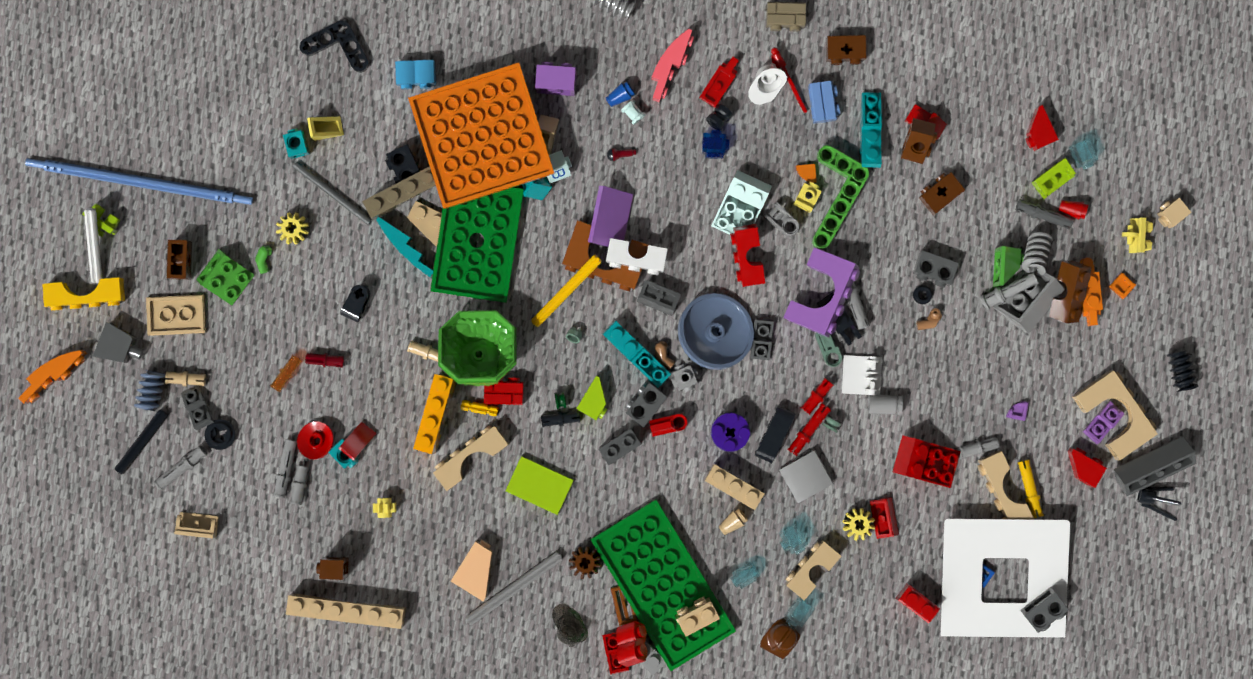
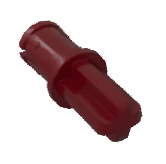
[305,353,344,368]

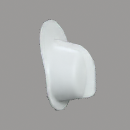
[748,63,787,105]

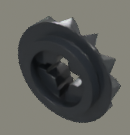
[204,419,236,450]

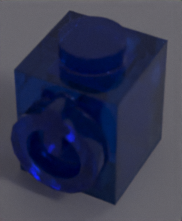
[702,130,730,159]

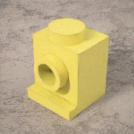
[793,182,822,213]

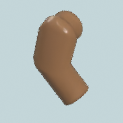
[916,308,942,330]
[654,341,675,370]

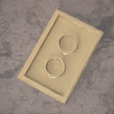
[146,295,206,336]

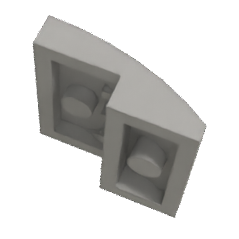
[779,450,834,503]

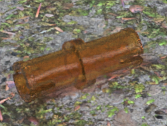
[270,354,303,393]

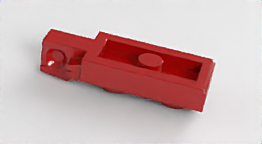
[699,56,739,108]

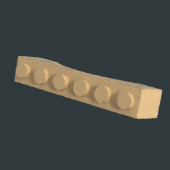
[286,593,406,629]

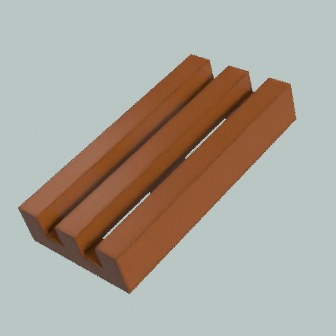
[610,586,638,626]

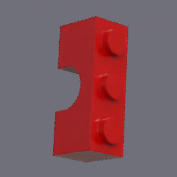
[730,224,765,287]

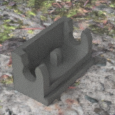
[637,280,681,316]

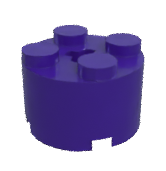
[711,413,750,452]

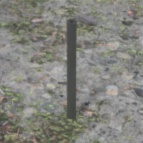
[293,161,372,225]

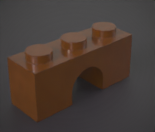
[1049,261,1092,323]

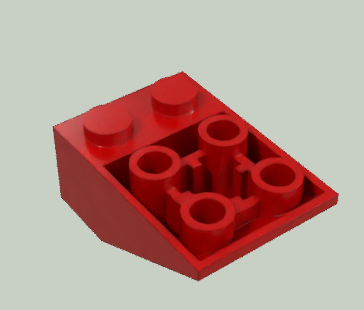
[892,435,961,488]

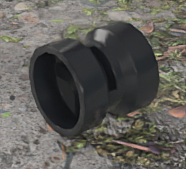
[706,104,733,131]

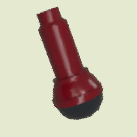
[607,148,636,161]

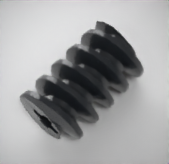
[1167,351,1199,392]

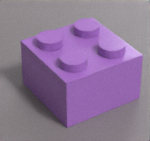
[535,62,577,96]

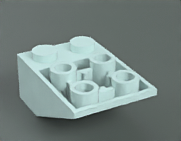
[711,170,772,235]

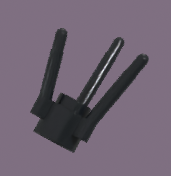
[1137,486,1181,521]

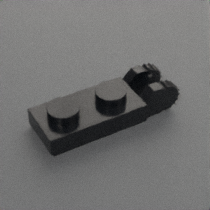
[817,292,862,346]

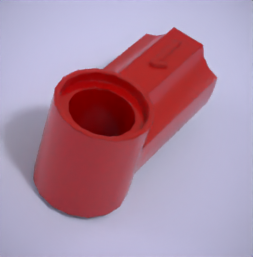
[649,414,688,437]

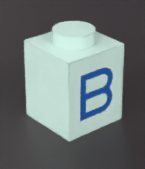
[547,150,572,183]

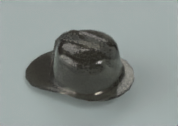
[552,604,588,647]

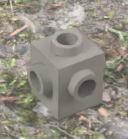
[671,363,699,392]

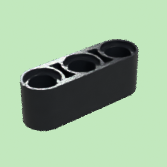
[754,405,796,464]

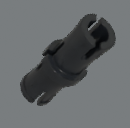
[541,410,580,427]

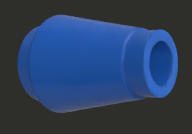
[606,82,635,107]

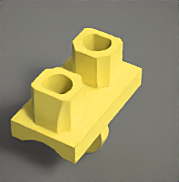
[1122,217,1153,253]

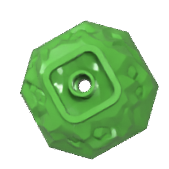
[438,310,517,386]

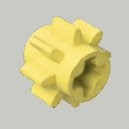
[373,498,396,518]

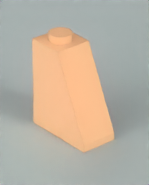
[451,540,493,601]

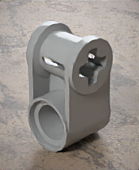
[763,202,799,237]

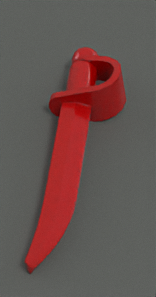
[771,47,807,113]

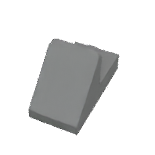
[641,640,666,676]

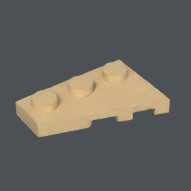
[407,201,442,247]

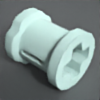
[621,99,646,125]

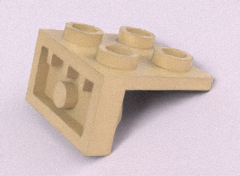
[675,597,720,636]

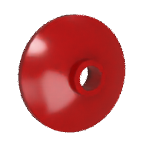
[297,421,334,460]

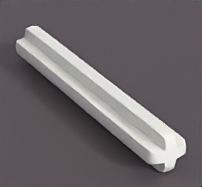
[84,208,102,283]

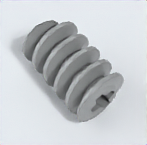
[593,0,636,22]
[1022,232,1053,276]

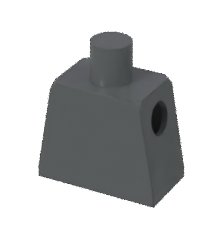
[93,322,144,363]

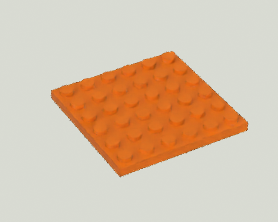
[408,63,555,209]

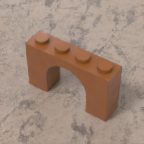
[562,220,648,292]

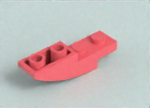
[651,29,694,102]

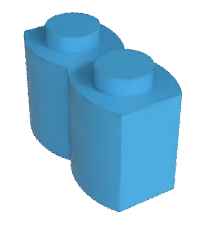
[395,60,436,90]

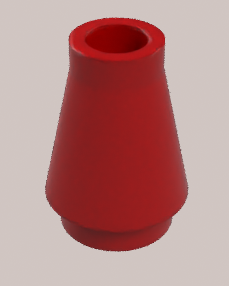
[1059,200,1088,220]

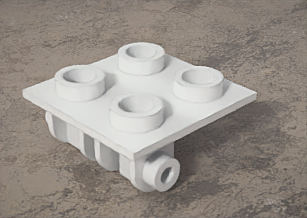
[842,355,882,395]

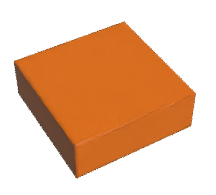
[1108,272,1136,299]

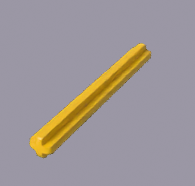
[531,255,602,327]

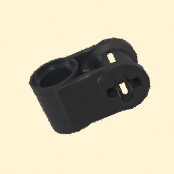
[340,285,370,323]

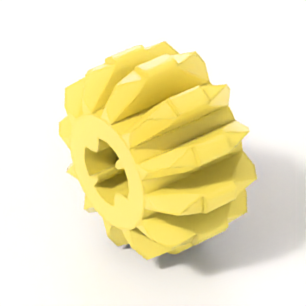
[276,212,309,245]
[842,508,875,541]

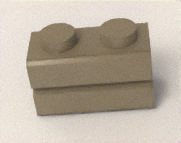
[766,2,806,32]

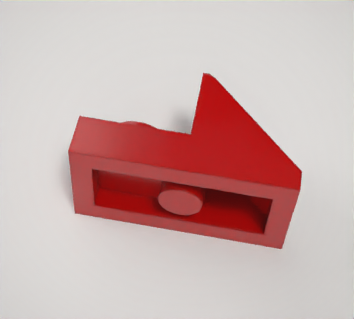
[905,104,947,140]

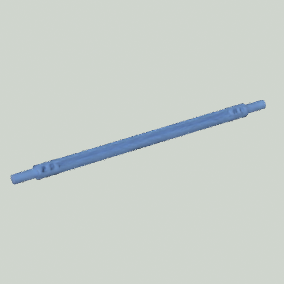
[25,158,253,205]

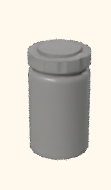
[868,395,903,415]

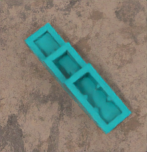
[376,217,433,279]

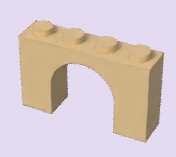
[1072,370,1158,460]

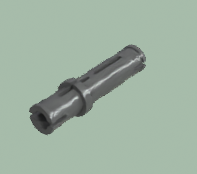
[1015,199,1074,230]

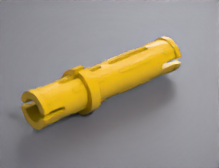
[1017,460,1044,518]

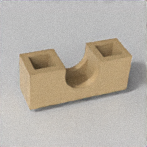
[704,464,765,510]
[785,540,842,600]

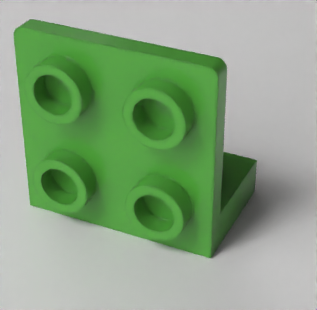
[196,249,254,305]

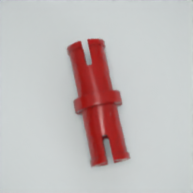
[800,378,834,415]

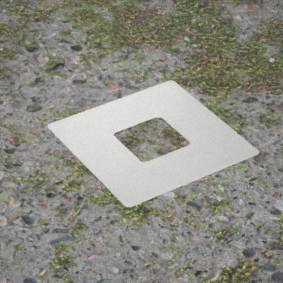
[941,519,1070,638]

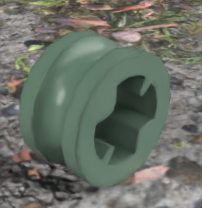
[822,416,842,433]

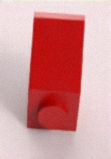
[1026,105,1059,151]

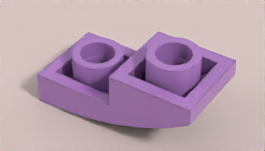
[1082,401,1124,444]

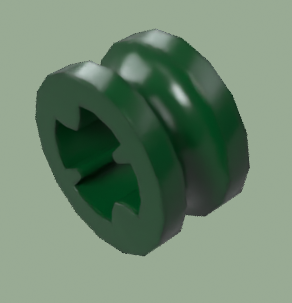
[554,391,567,409]

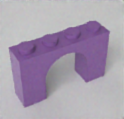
[783,247,860,338]

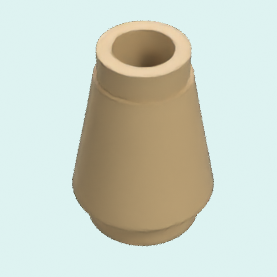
[719,509,748,535]

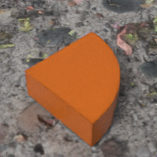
[795,164,817,183]

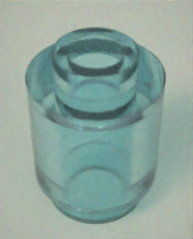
[730,563,760,589]

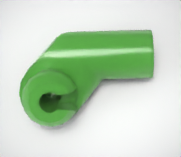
[255,246,272,274]

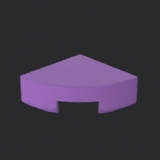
[1006,402,1029,421]

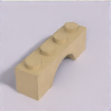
[433,425,509,491]
[977,451,1034,520]

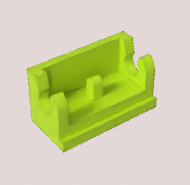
[1031,158,1076,199]

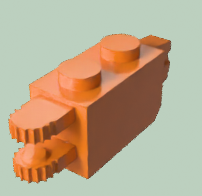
[1079,257,1103,326]

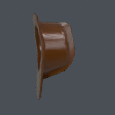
[760,618,800,659]

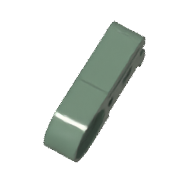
[815,333,842,367]

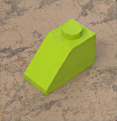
[576,376,607,420]

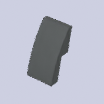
[750,318,774,360]
[181,385,214,430]

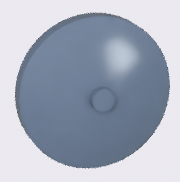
[678,293,754,370]

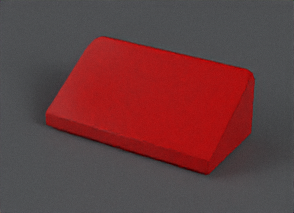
[870,497,899,539]

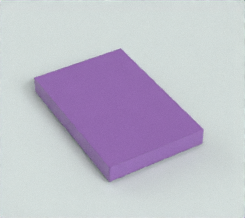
[588,186,633,247]

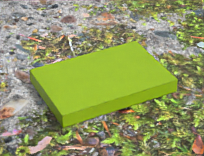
[505,456,573,515]

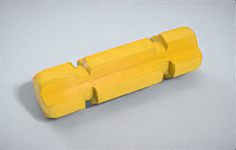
[461,400,499,416]

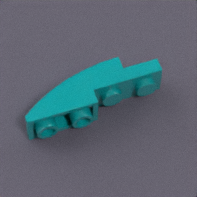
[860,92,882,168]
[602,320,671,388]

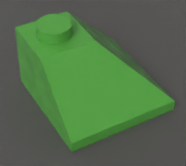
[993,246,1024,287]

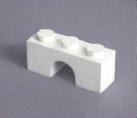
[606,238,667,275]

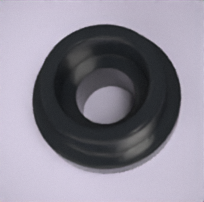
[913,285,932,305]

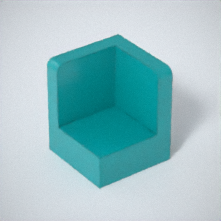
[519,177,552,200]

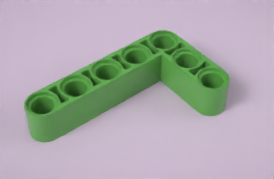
[812,146,869,250]

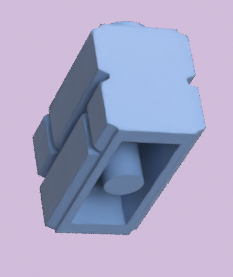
[808,81,840,124]

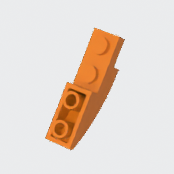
[18,350,87,404]

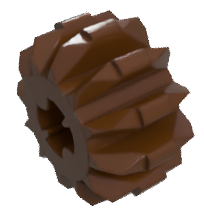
[569,546,601,579]

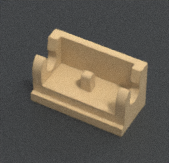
[174,512,219,538]

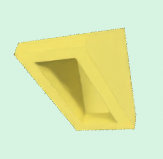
[307,116,344,141]

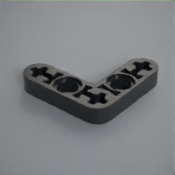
[299,21,369,73]

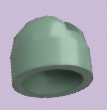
[566,327,582,343]

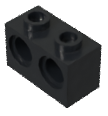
[385,144,420,184]

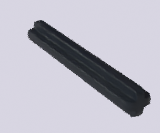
[115,410,168,474]

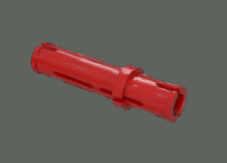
[787,403,831,456]

